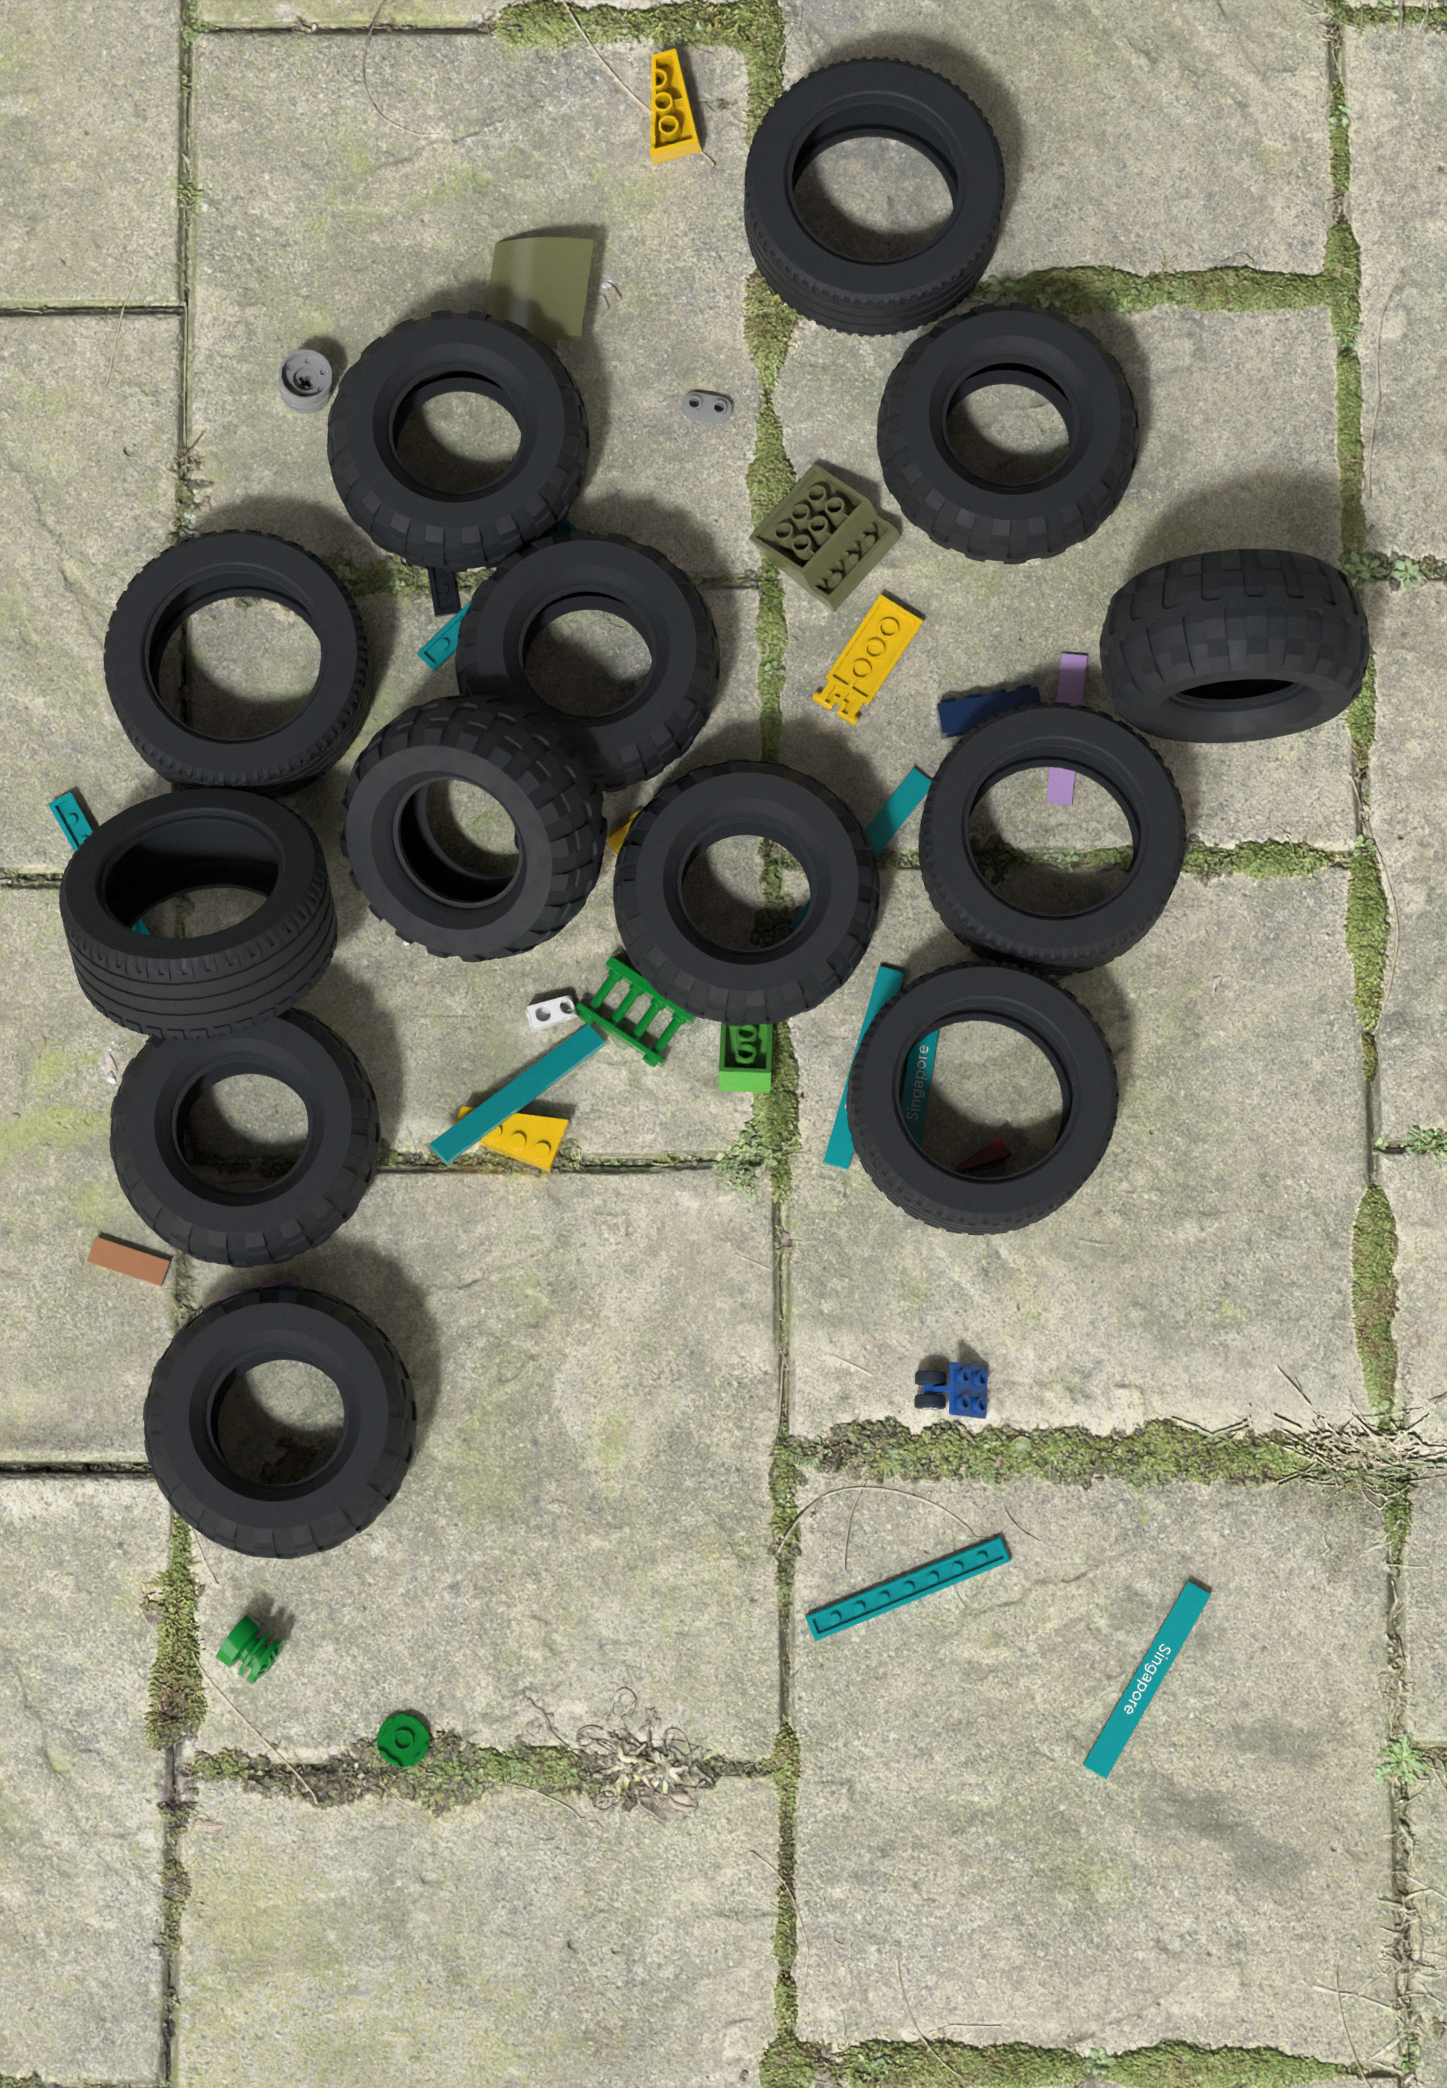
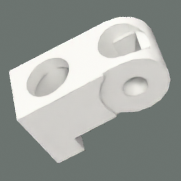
[525,996,578,1034]

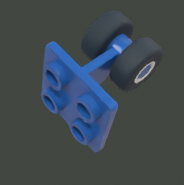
[914,1362,988,1419]

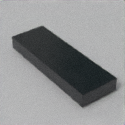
[427,567,460,617]

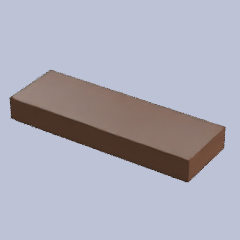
[87,1237,171,1287]

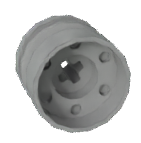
[279,349,332,414]

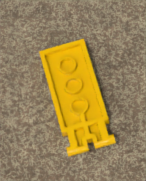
[811,594,923,727]

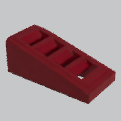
[955,1139,1012,1173]

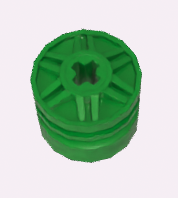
[215,1613,285,1685]

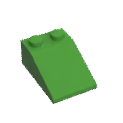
[718,1022,773,1093]

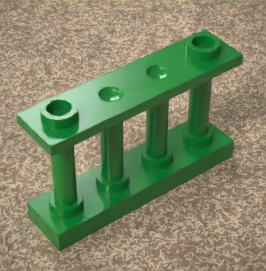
[576,956,697,1068]

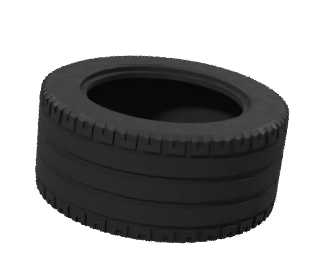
[744,56,1005,337]

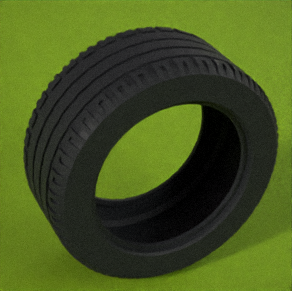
[103,529,373,800]
[918,702,1187,977]
[59,788,338,1040]
[846,960,1119,1236]

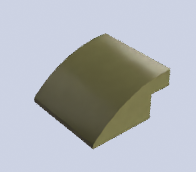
[486,237,594,349]
[749,464,901,612]

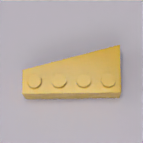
[650,49,702,164]
[455,1106,570,1172]

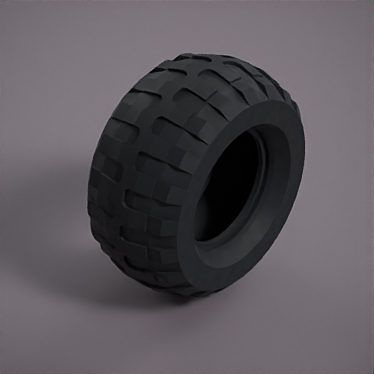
[877,302,1140,564]
[327,310,590,572]
[455,530,720,793]
[1099,549,1370,743]
[339,694,608,962]
[613,758,880,1026]
[109,1007,381,1268]
[143,1285,417,1559]

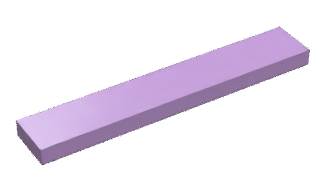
[1046,653,1087,806]

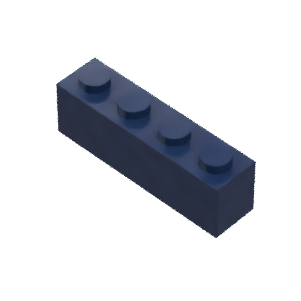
[936,685,1041,740]

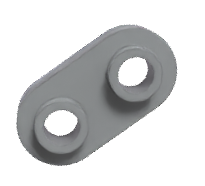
[682,392,732,424]

